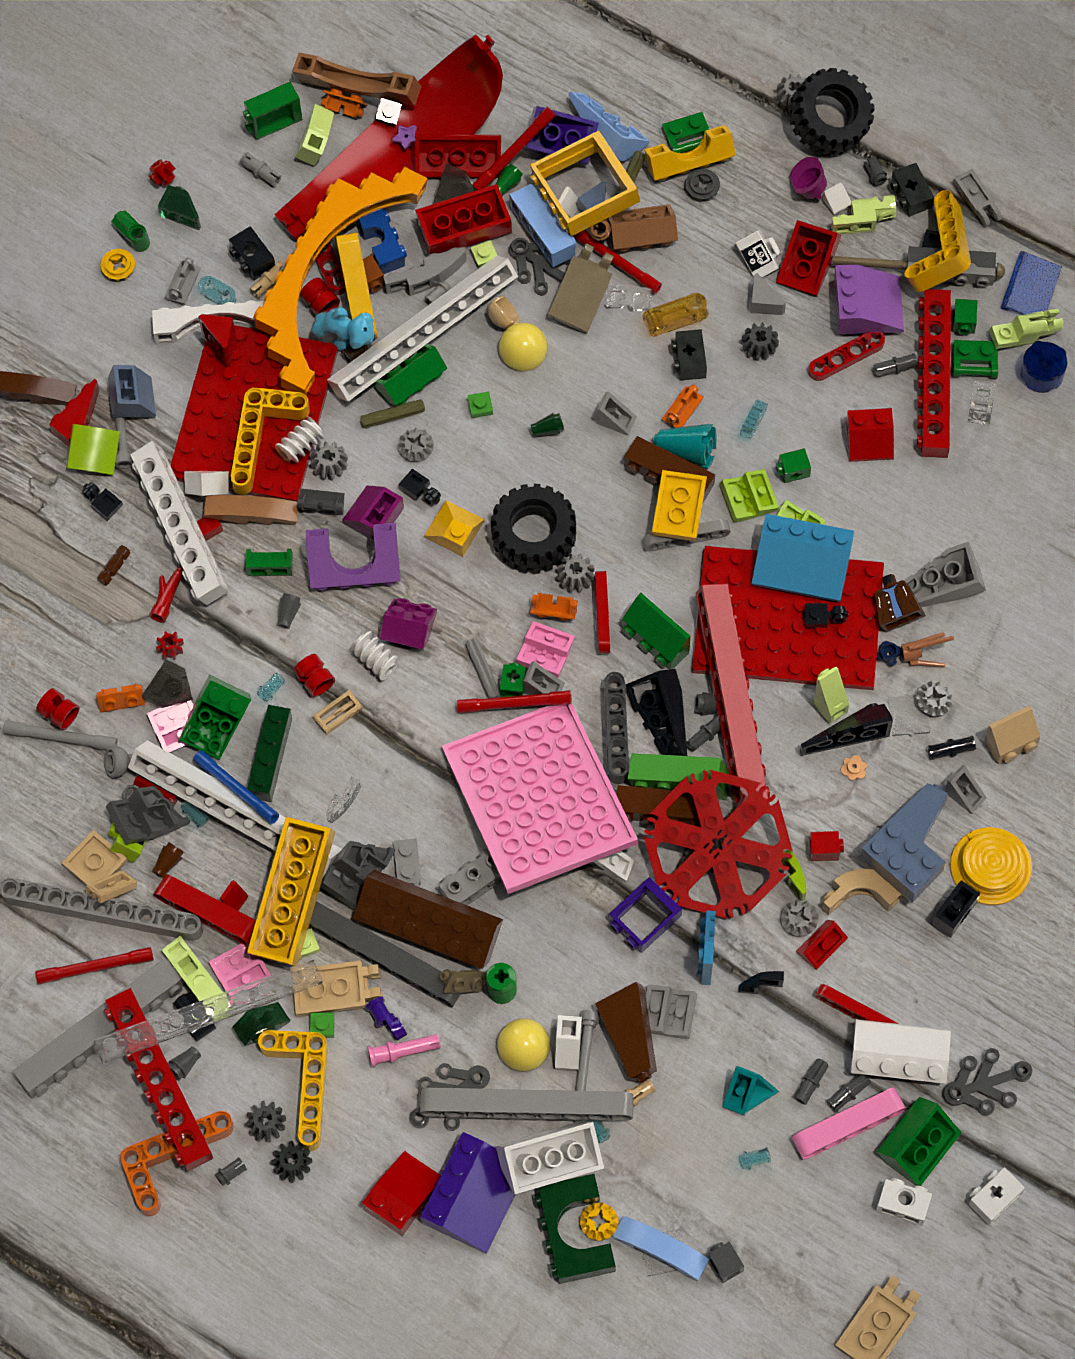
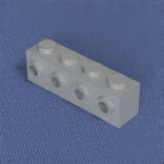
[439,849,502,906]

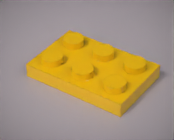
[652,470,707,541]

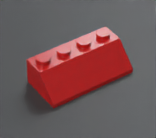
[415,184,512,255]

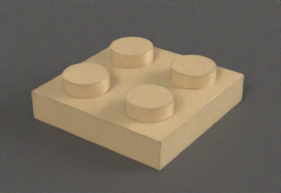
[62,829,128,886]

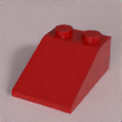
[776,220,842,296]
[362,1151,441,1237]

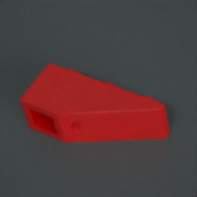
[49,379,100,447]

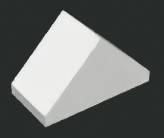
[184,471,229,496]

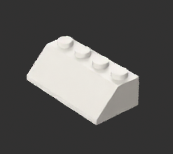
[851,1019,951,1084]
[496,1120,604,1194]

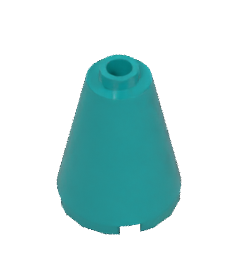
[653,424,717,468]

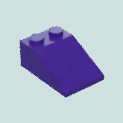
[523,106,599,165]

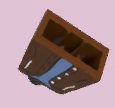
[875,574,926,632]

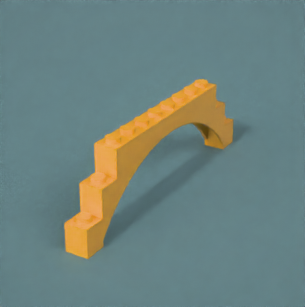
[253,167,427,395]

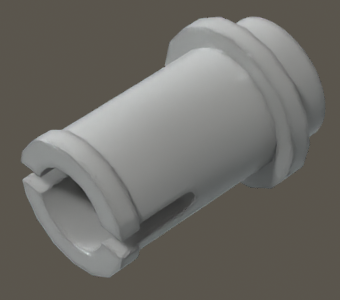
[424,280,452,304]

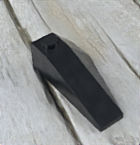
[625,669,687,756]
[800,703,893,756]

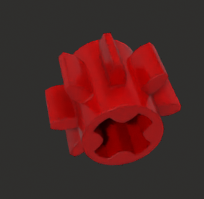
[148,159,176,186]
[156,631,184,660]

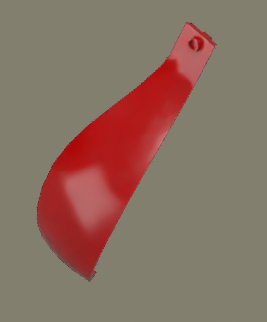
[274,34,503,240]

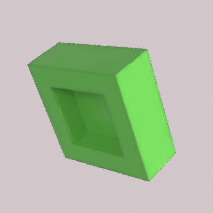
[468,391,493,418]
[310,1013,335,1038]

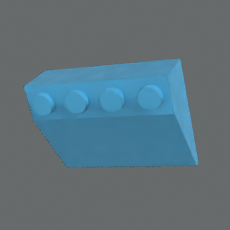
[752,514,854,602]

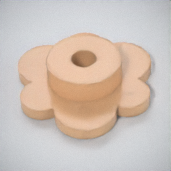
[841,755,867,781]

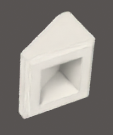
[823,183,851,215]
[558,186,578,218]

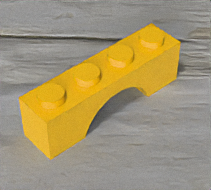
[644,125,736,180]

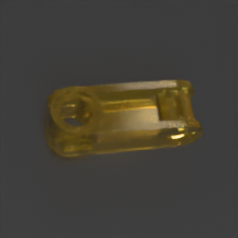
[642,293,709,337]

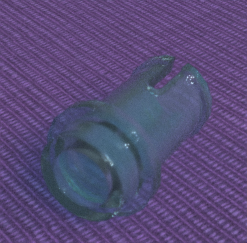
[257,673,286,702]
[181,801,209,828]
[587,1120,610,1144]
[739,1147,771,1170]

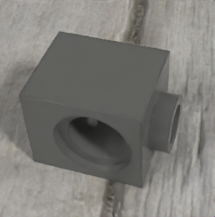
[708,1241,744,1283]

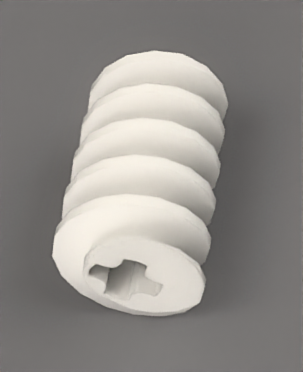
[275,416,324,463]
[350,631,398,681]

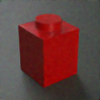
[809,831,844,862]

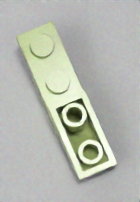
[162,936,235,1022]

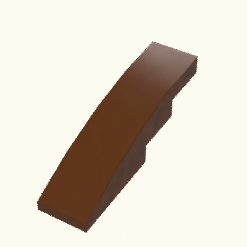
[0,371,77,405]

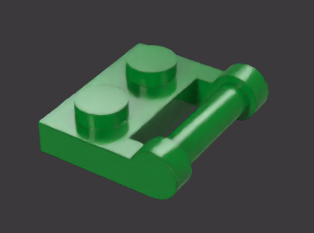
[662,112,709,153]
[953,340,998,378]

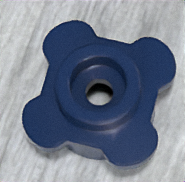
[876,641,902,666]

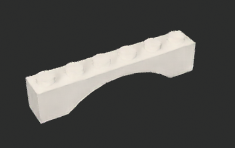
[152,300,265,344]

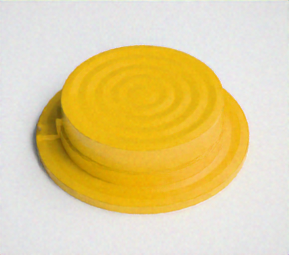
[950,827,1032,905]

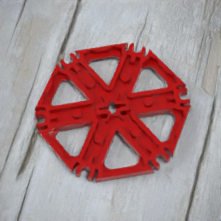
[644,769,793,919]

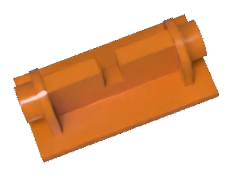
[321,88,368,118]
[661,384,704,428]
[530,593,578,621]
[96,683,145,713]

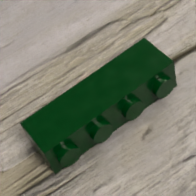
[247,705,293,803]

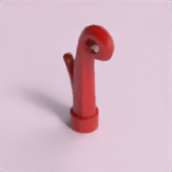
[149,561,194,623]

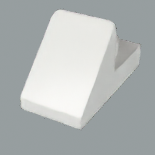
[593,851,634,881]

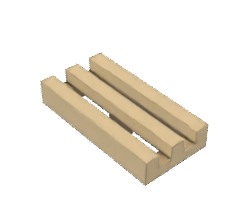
[313,690,363,735]
[86,870,137,903]

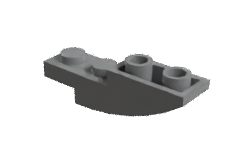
[383,247,466,296]

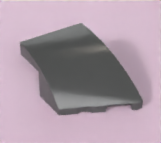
[106,786,191,845]
[320,841,395,910]

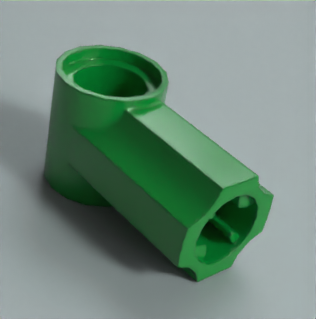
[111,210,150,252]

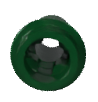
[530,413,565,437]

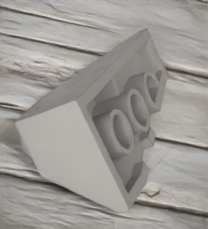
[904,542,986,607]

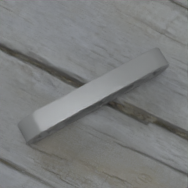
[643,519,731,551]

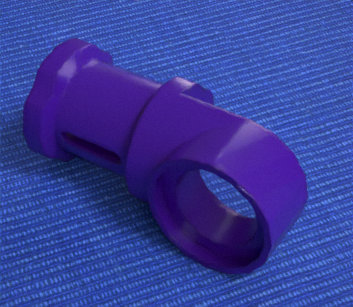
[365,997,407,1041]

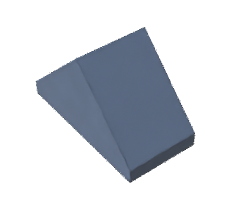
[578,182,606,212]

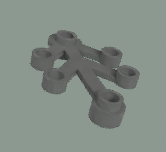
[509,238,571,296]
[944,1048,1032,1115]
[410,1063,490,1131]

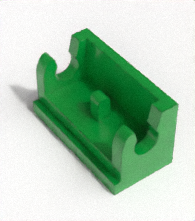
[246,549,293,576]

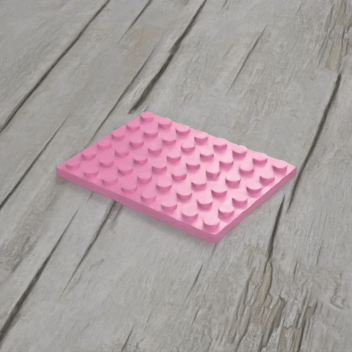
[442,704,638,894]

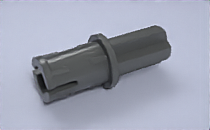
[873,353,918,376]
[687,714,721,751]
[793,1058,829,1105]
[827,1074,871,1112]

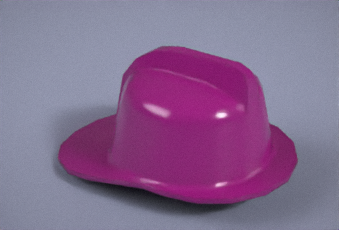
[791,157,827,200]

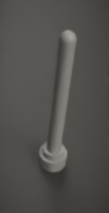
[115,417,133,469]
[573,1010,600,1122]

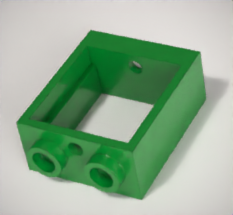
[243,81,303,140]

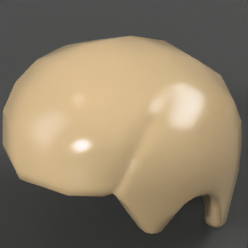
[488,296,520,329]

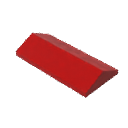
[414,134,501,177]

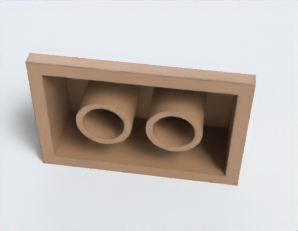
[607,204,678,251]

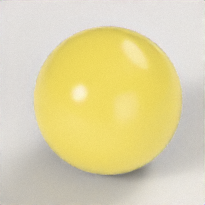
[499,322,548,371]
[497,1018,550,1072]

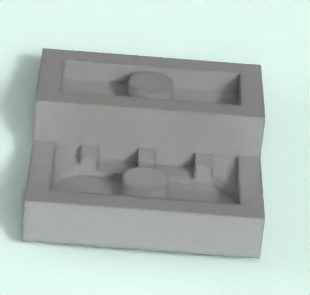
[646,985,697,1039]

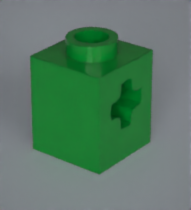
[953,299,978,335]
[776,448,811,483]
[500,663,526,697]

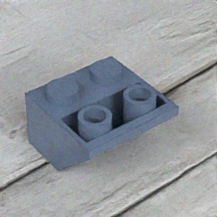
[108,365,156,417]

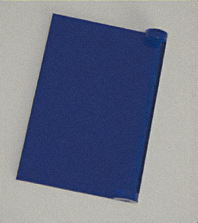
[1001,251,1062,315]

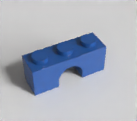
[357,209,407,274]

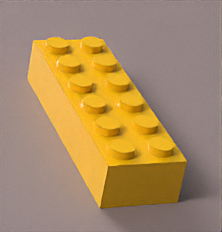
[247,817,336,967]

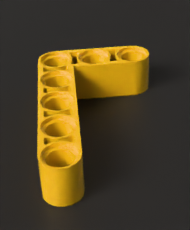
[904,190,971,292]
[335,232,378,339]
[231,388,310,495]
[258,1030,328,1151]

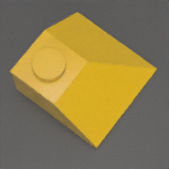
[424,500,485,557]

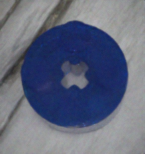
[1020,341,1067,393]

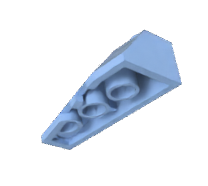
[568,92,650,161]

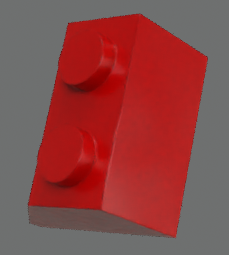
[846,408,894,462]

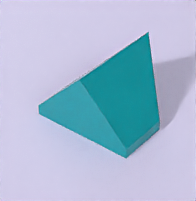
[723,1066,780,1116]

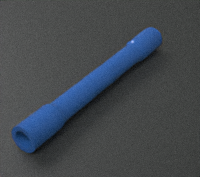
[193,750,279,824]

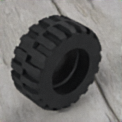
[788,68,875,155]
[491,483,576,573]

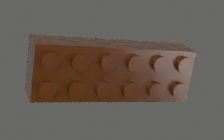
[353,870,503,969]

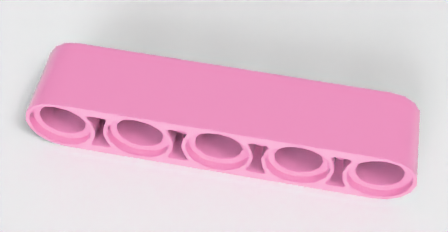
[792,1087,906,1160]

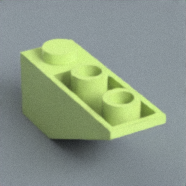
[295,104,334,166]
[813,666,849,725]

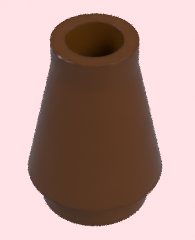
[153,842,184,878]

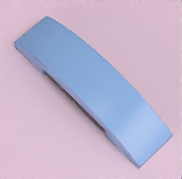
[612,1216,709,1281]

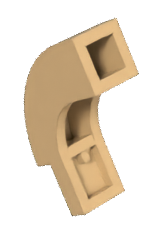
[822,869,905,916]

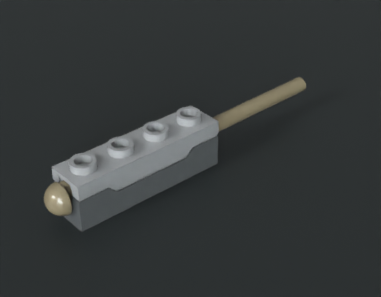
[832,246,1005,287]

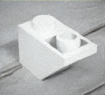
[555,1015,582,1070]

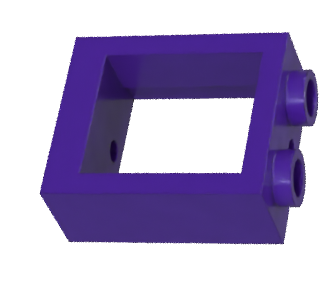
[609,877,682,953]

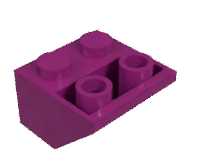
[342,485,404,540]
[380,598,437,649]

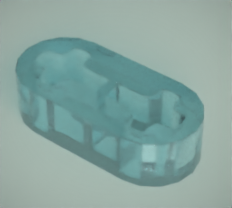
[198,276,236,305]
[740,399,768,439]

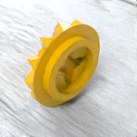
[100,249,136,281]
[580,1202,618,1241]

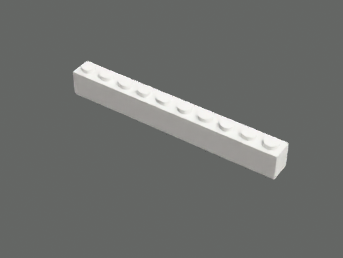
[327,255,518,401]
[128,740,342,877]

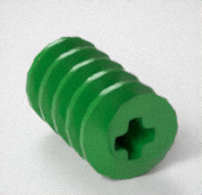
[486,963,517,1004]

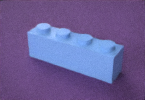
[509,184,577,267]

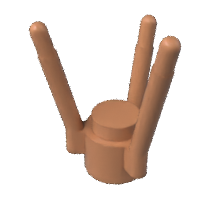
[902,632,954,667]

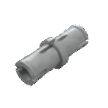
[239,152,281,187]

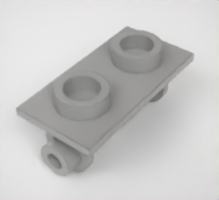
[165,257,201,304]

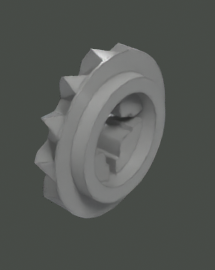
[398,428,434,462]
[916,681,952,716]
[781,899,818,936]

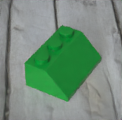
[372,344,447,406]
[622,592,691,669]
[877,1097,962,1186]

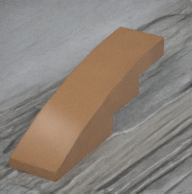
[203,495,298,525]

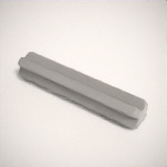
[466,638,500,698]

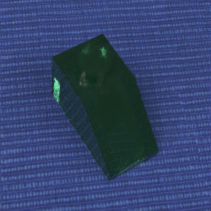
[158,185,201,230]
[232,1002,291,1046]

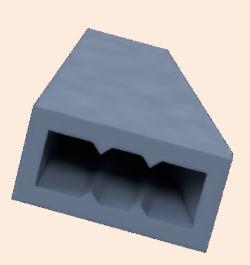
[870,783,948,842]

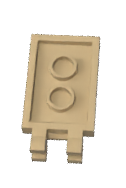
[292,960,383,1017]
[835,1275,921,1359]

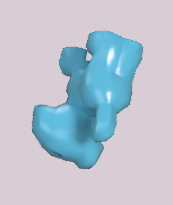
[312,307,375,350]

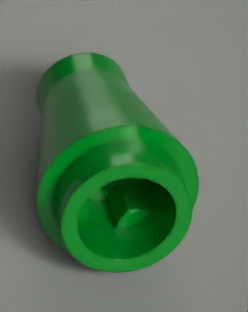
[496,164,523,196]

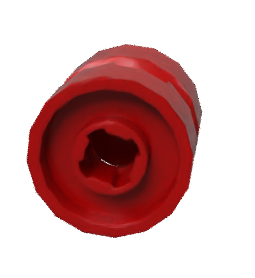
[299,277,340,315]
[293,654,335,697]
[36,688,80,730]

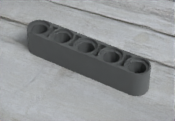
[604,672,629,784]

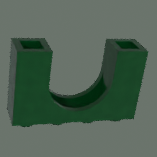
[535,1174,616,1284]

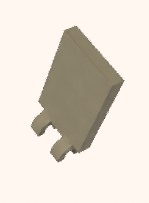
[547,243,614,334]

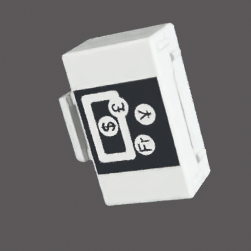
[736,230,781,277]

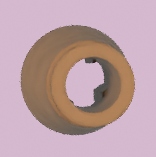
[589,220,611,241]

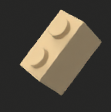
[985,705,1041,764]

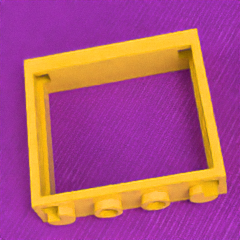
[530,131,640,236]

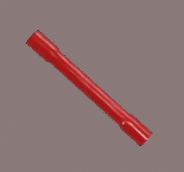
[473,106,556,190]
[569,230,662,294]
[457,690,572,713]
[35,947,154,984]

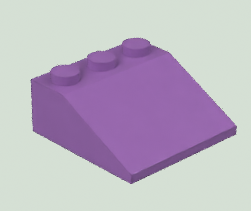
[834,265,904,334]

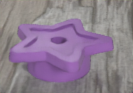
[393,125,417,150]

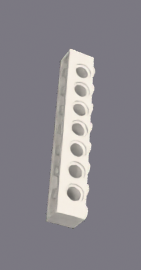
[130,441,229,605]

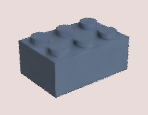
[860,816,946,903]

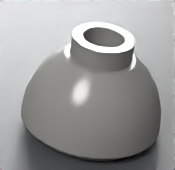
[104,746,132,778]

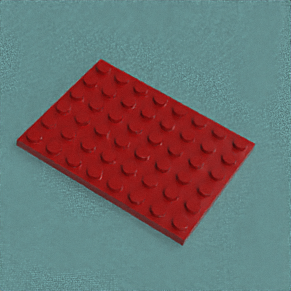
[170,325,338,502]
[692,546,884,690]

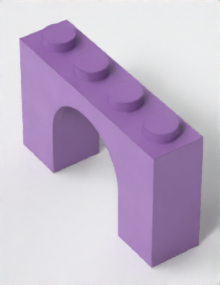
[306,523,400,590]

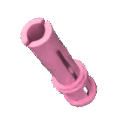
[367,1034,441,1067]

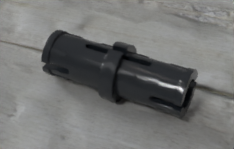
[928,735,976,760]

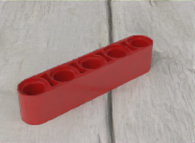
[153,874,256,946]

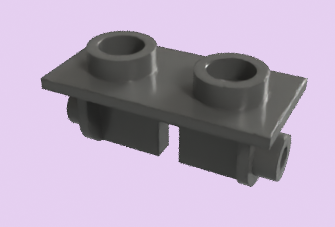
[298,489,345,515]

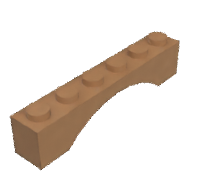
[292,52,422,106]

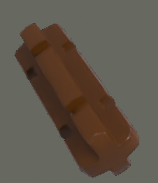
[97,545,130,585]

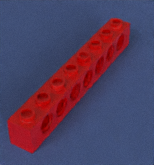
[917,289,951,458]
[104,988,214,1171]

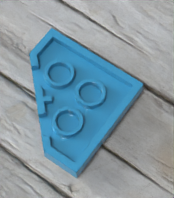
[697,910,716,985]

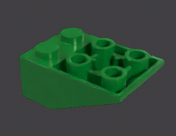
[179,674,251,760]

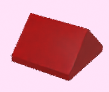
[198,314,237,367]

